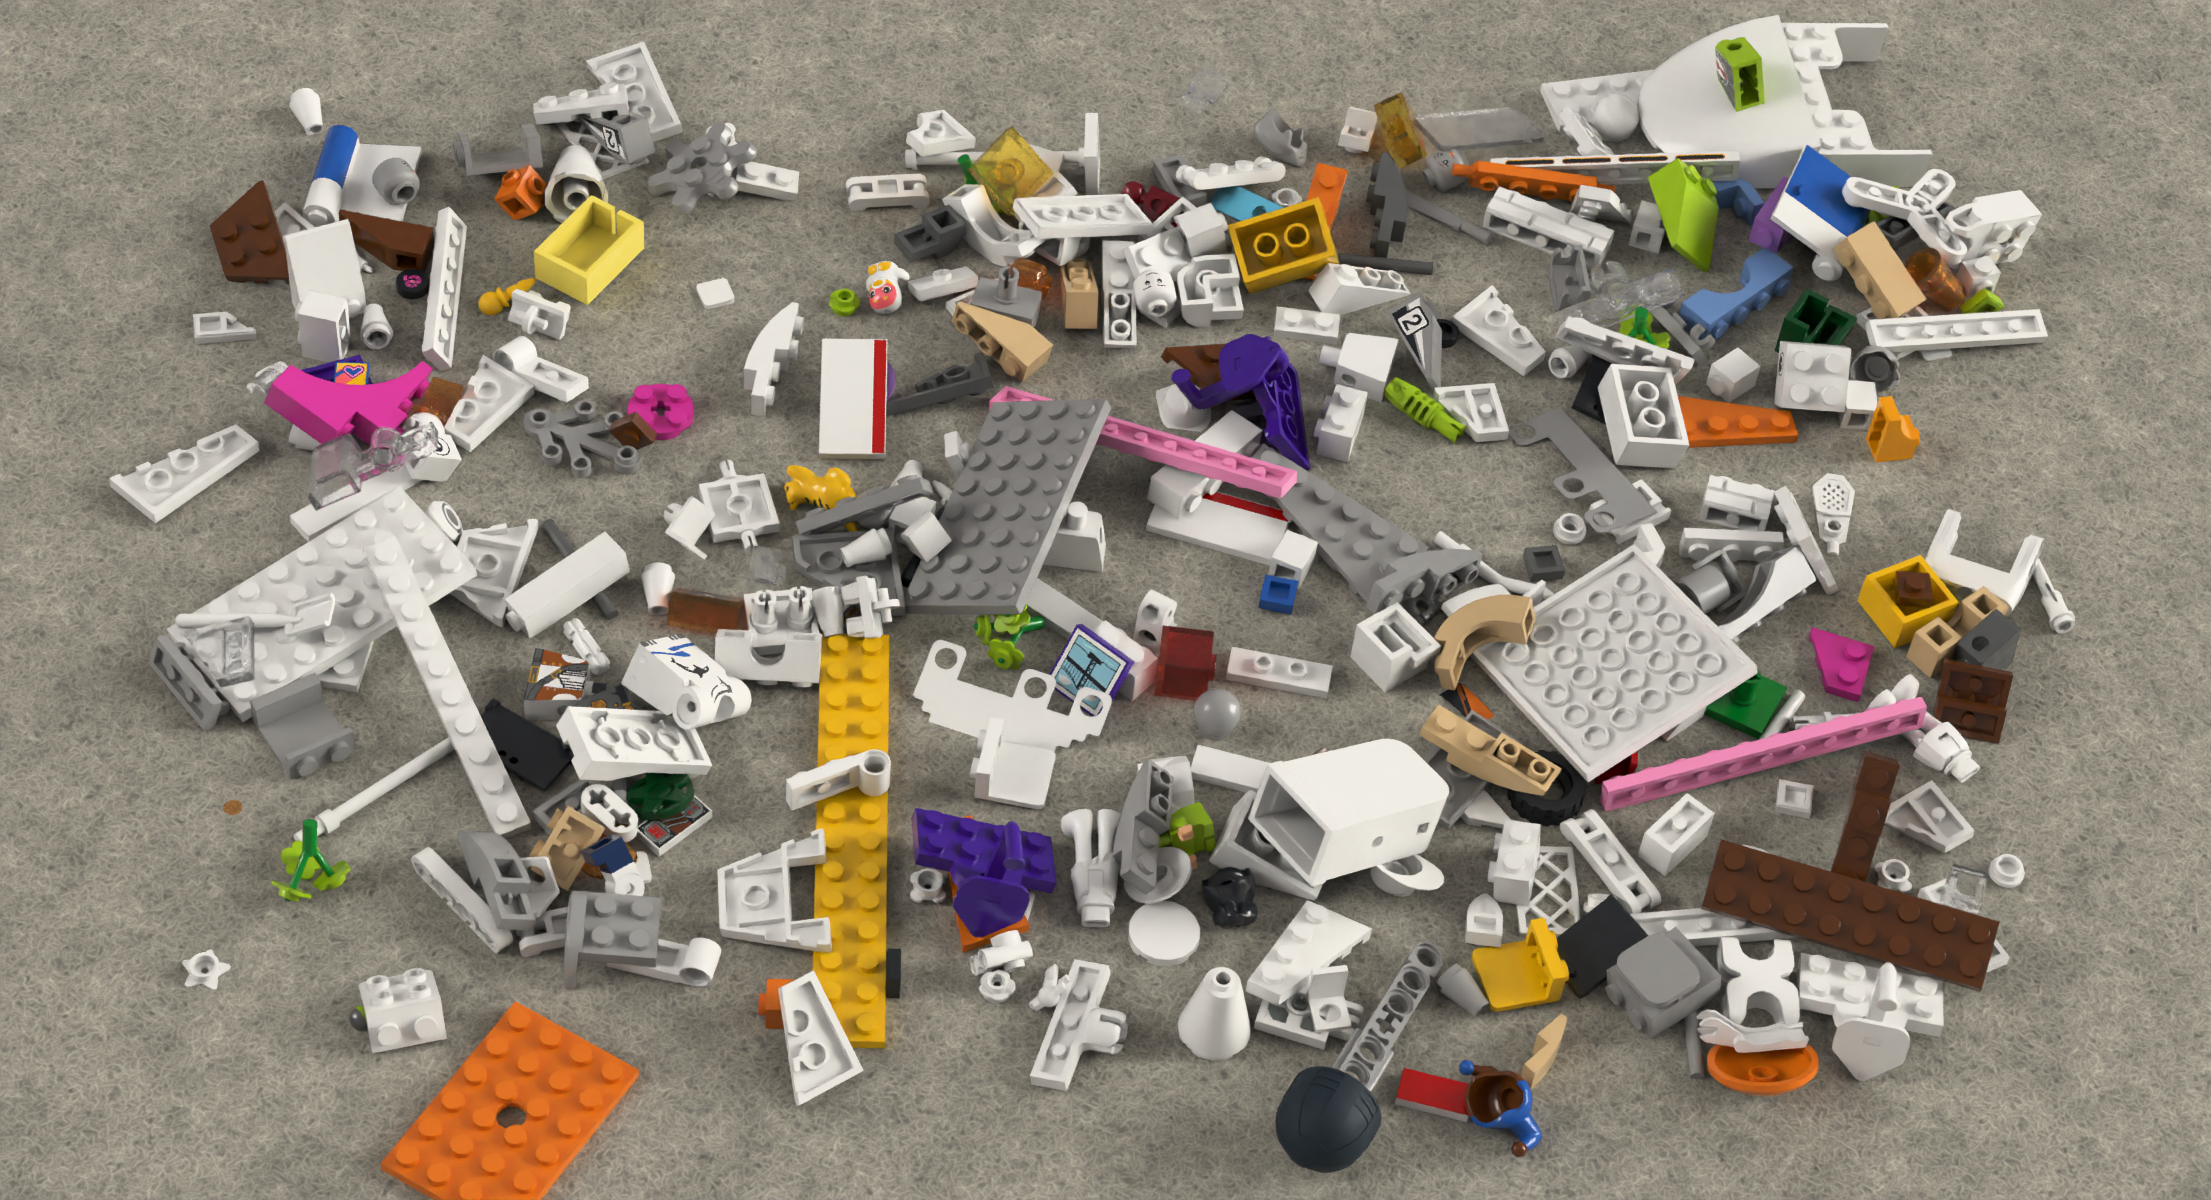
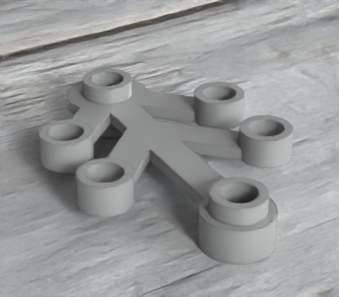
[523,399,641,478]

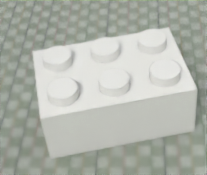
[1598,364,1689,468]

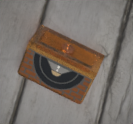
[667,588,744,633]

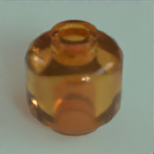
[1007,258,1052,300]

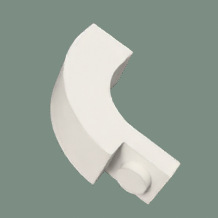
[942,184,1045,267]

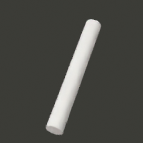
[1759,690,1805,740]

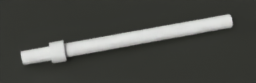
[293,737,455,842]

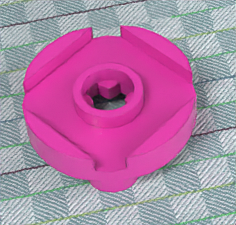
[627,384,694,440]

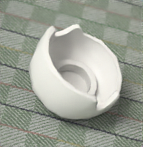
[1591,92,1640,142]

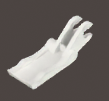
[1696,1009,1809,1053]

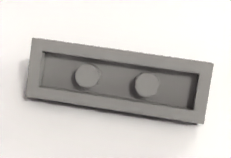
[1633,283,1715,366]
[148,635,231,731]

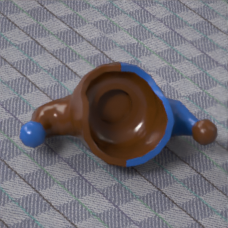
[1459,1060,1542,1157]

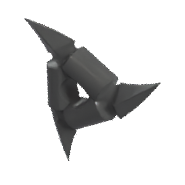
[1402,594,1444,627]

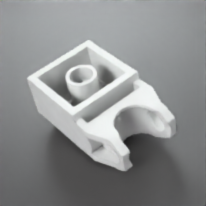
[1926,190,2042,270]

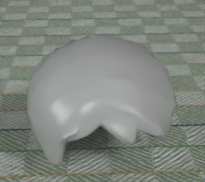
[1849,345,1900,393]

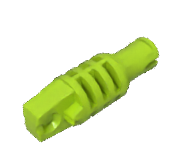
[1384,377,1466,444]

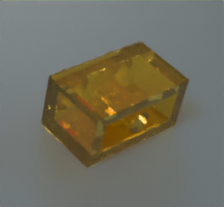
[1374,92,1427,168]

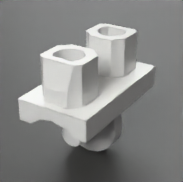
[508,289,571,340]
[841,576,900,639]

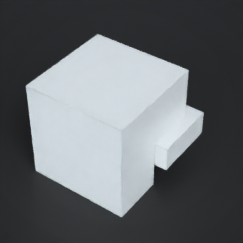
[1350,602,1441,693]

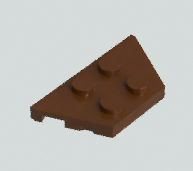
[210,180,290,284]
[1161,343,1256,401]

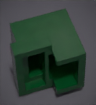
[1775,289,1857,353]

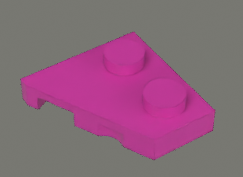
[1808,627,1874,702]

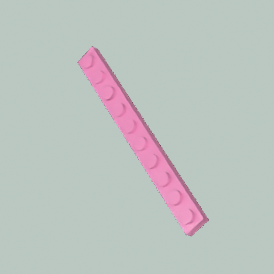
[989,386,1297,498]
[1599,697,1927,811]

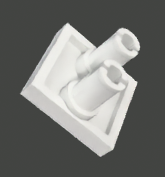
[743,586,820,655]

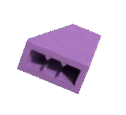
[1748,176,1795,253]

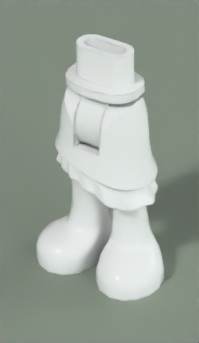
[1061,809,1121,927]

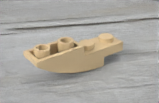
[1419,704,1562,796]

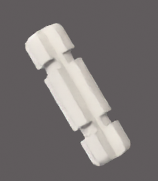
[563,618,610,676]

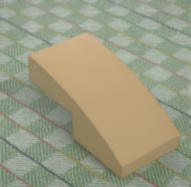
[1521,1013,1567,1090]

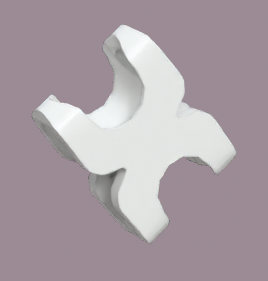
[1716,937,1800,1025]

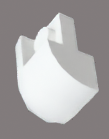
[1177,254,1244,328]

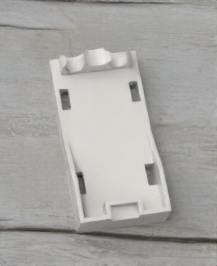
[556,706,712,781]

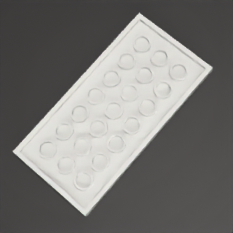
[166,486,477,722]

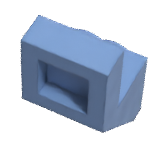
[1711,179,1765,226]

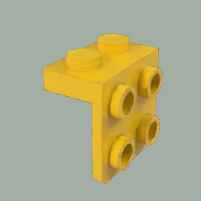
[1471,918,1569,1012]

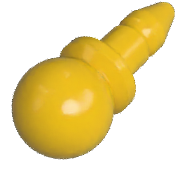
[478,278,536,315]

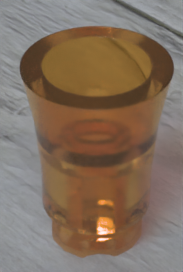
[1904,247,1967,311]

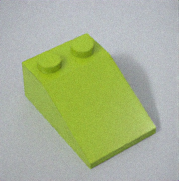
[1648,158,1719,272]

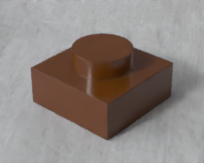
[609,412,657,450]
[1893,571,1933,608]

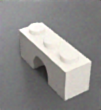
[715,629,822,687]

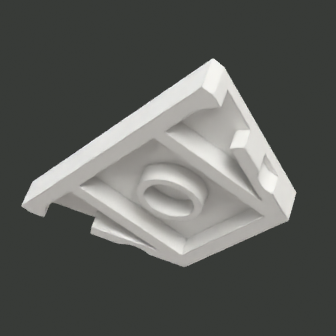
[1774,486,1840,595]
[449,519,538,627]

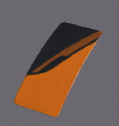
[1440,683,1494,720]

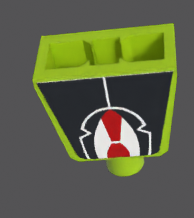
[1715,37,1765,112]

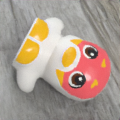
[866,261,910,314]

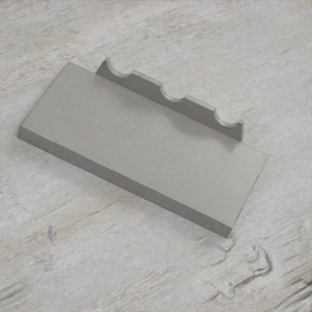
[1423,710,1523,830]

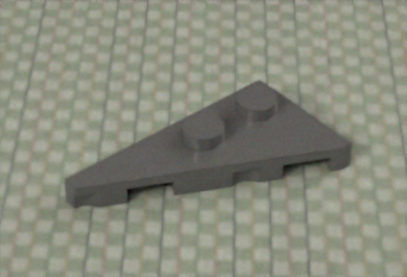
[886,352,994,416]

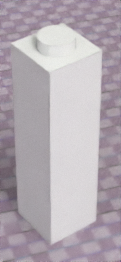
[505,532,630,638]

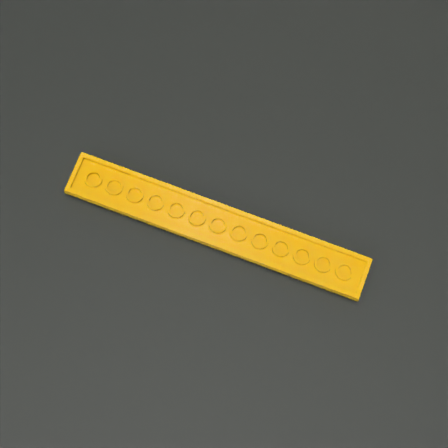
[812,633,889,1048]

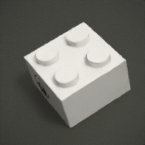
[1774,341,1851,412]

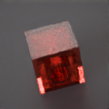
[1154,625,1216,701]

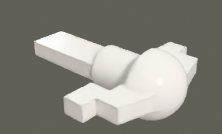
[1029,964,1070,1011]

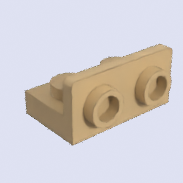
[528,805,605,891]

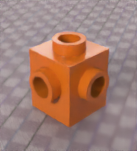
[494,165,547,220]

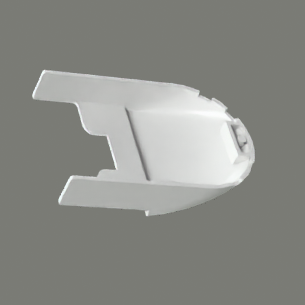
[1637,15,1933,188]

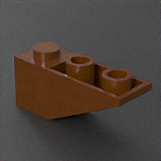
[339,209,434,272]

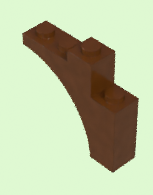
[1830,750,1900,882]

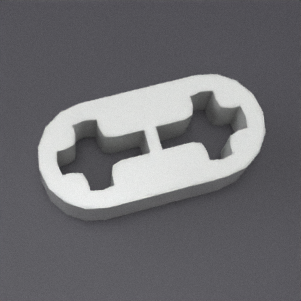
[581,784,638,842]

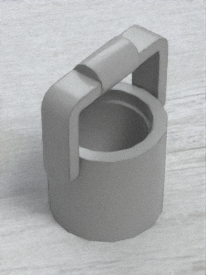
[1674,549,1746,614]

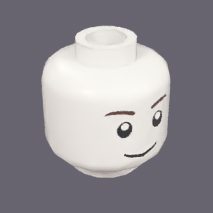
[1133,268,1177,317]

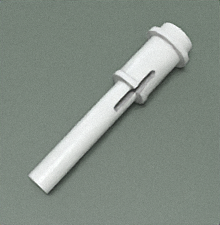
[2032,559,2075,634]

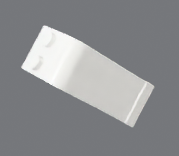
[1248,739,1449,886]

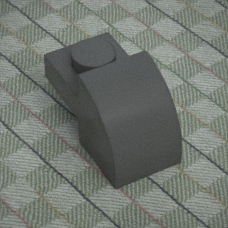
[894,205,966,263]

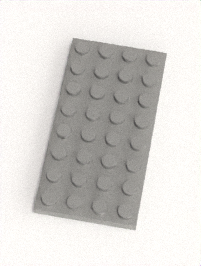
[904,399,1111,614]

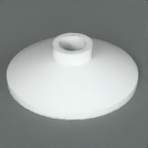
[1124,847,1192,904]

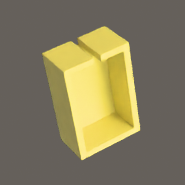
[534,195,644,305]

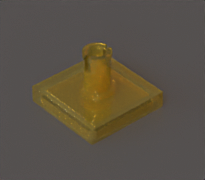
[967,126,1053,216]

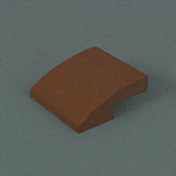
[1933,659,2013,744]

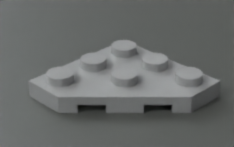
[792,528,905,616]

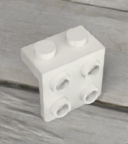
[970,717,1056,810]
[358,968,447,1053]

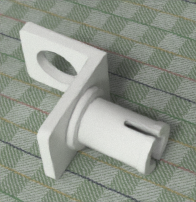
[664,496,715,560]

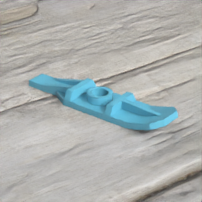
[1210,186,1284,222]

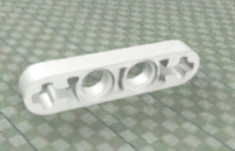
[411,847,513,953]

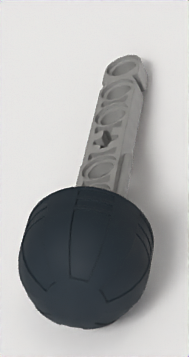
[1275,942,1443,1173]

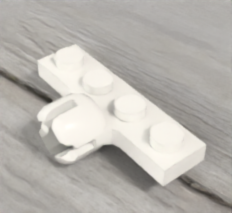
[1030,959,1128,1091]

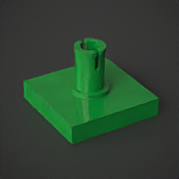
[1704,669,1788,740]

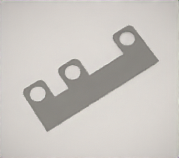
[1509,406,1658,533]

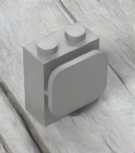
[1605,927,1721,1039]

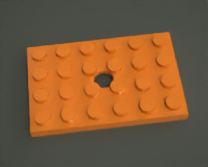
[381,1001,639,1200]

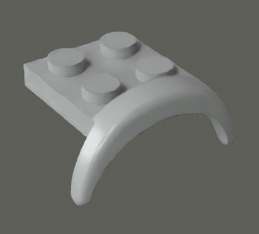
[564,890,661,990]

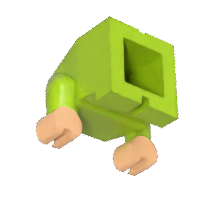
[1159,802,1216,870]

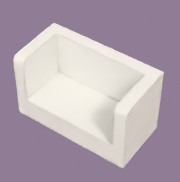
[1638,793,1715,876]

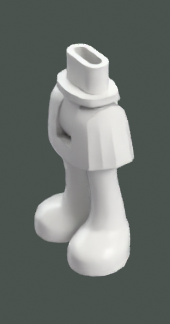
[1867,674,1980,783]

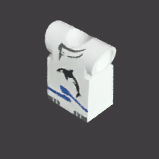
[621,634,752,729]

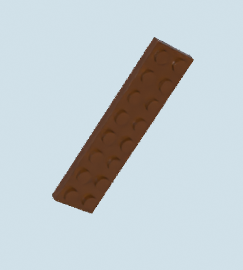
[1701,839,2000,992]

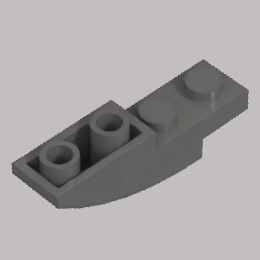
[1366,152,1408,258]

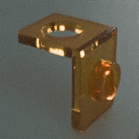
[412,377,464,426]

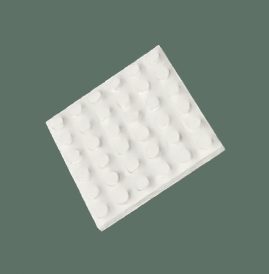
[1470,544,1758,782]

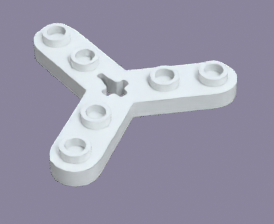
[1842,169,1967,265]

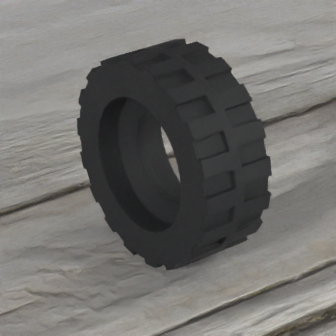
[1507,750,1587,827]

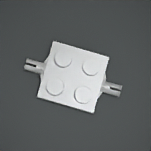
[699,460,780,555]

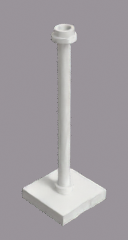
[905,113,1100,195]

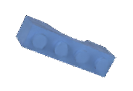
[1679,248,1793,340]

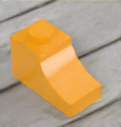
[1866,396,1920,463]

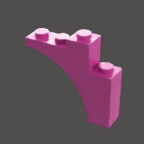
[264,361,433,453]

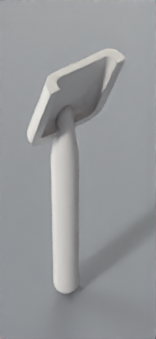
[175,592,335,637]

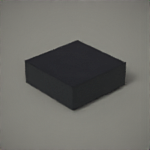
[885,948,901,998]

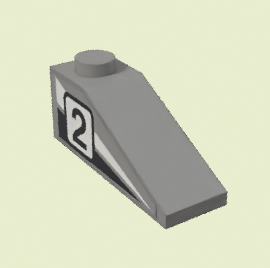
[577,110,656,165]
[1387,292,1442,392]

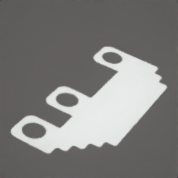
[913,640,1112,752]

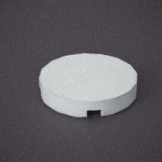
[1128,901,1200,967]

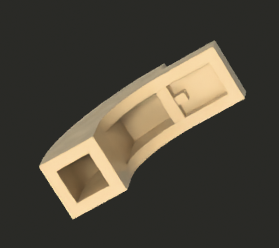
[1434,595,1536,690]

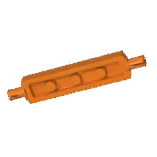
[1451,161,1615,202]

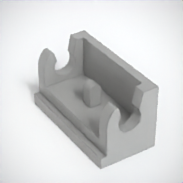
[1546,245,1591,313]

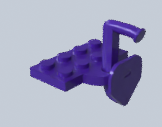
[1171,334,1310,471]
[911,808,1057,938]

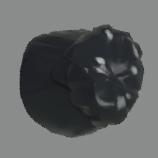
[1202,867,1258,929]

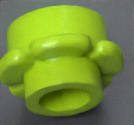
[829,288,861,316]

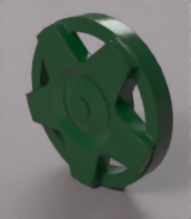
[627,773,694,820]

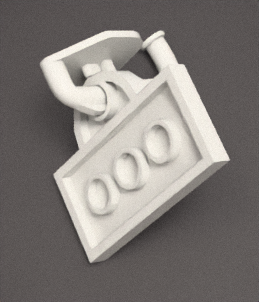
[1797,953,1944,1081]

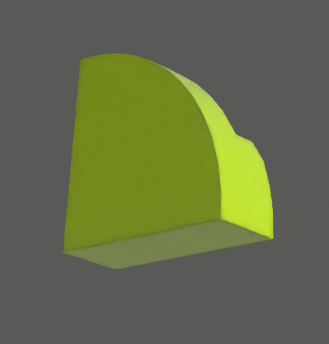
[1959,288,2005,314]

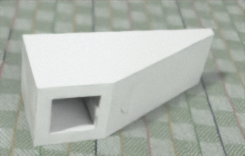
[1308,263,1411,315]

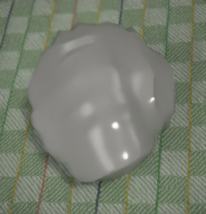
[1253,108,1308,167]

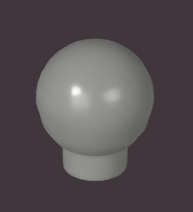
[1193,689,1241,741]

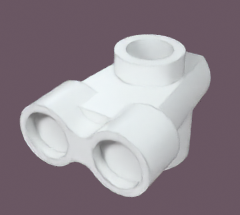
[969,930,1033,976]

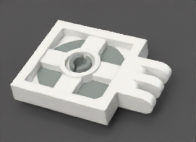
[1254,979,1364,1050]

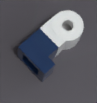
[580,834,645,896]

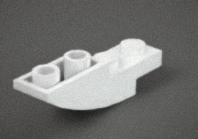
[1101,240,1137,349]
[744,302,804,417]

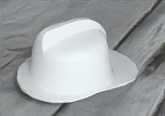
[1156,384,1211,432]
[1370,854,1444,897]

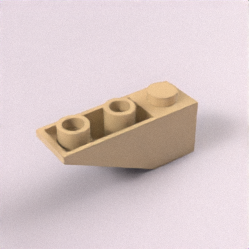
[1059,257,1098,329]
[951,301,1053,382]

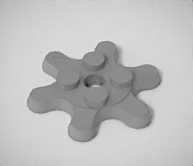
[647,123,757,215]

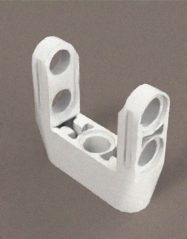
[1926,509,2044,616]

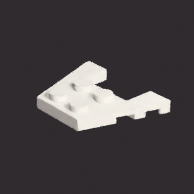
[717,828,832,953]

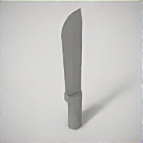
[1405,189,1493,244]

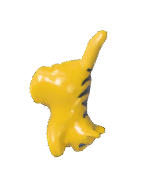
[784,465,857,532]

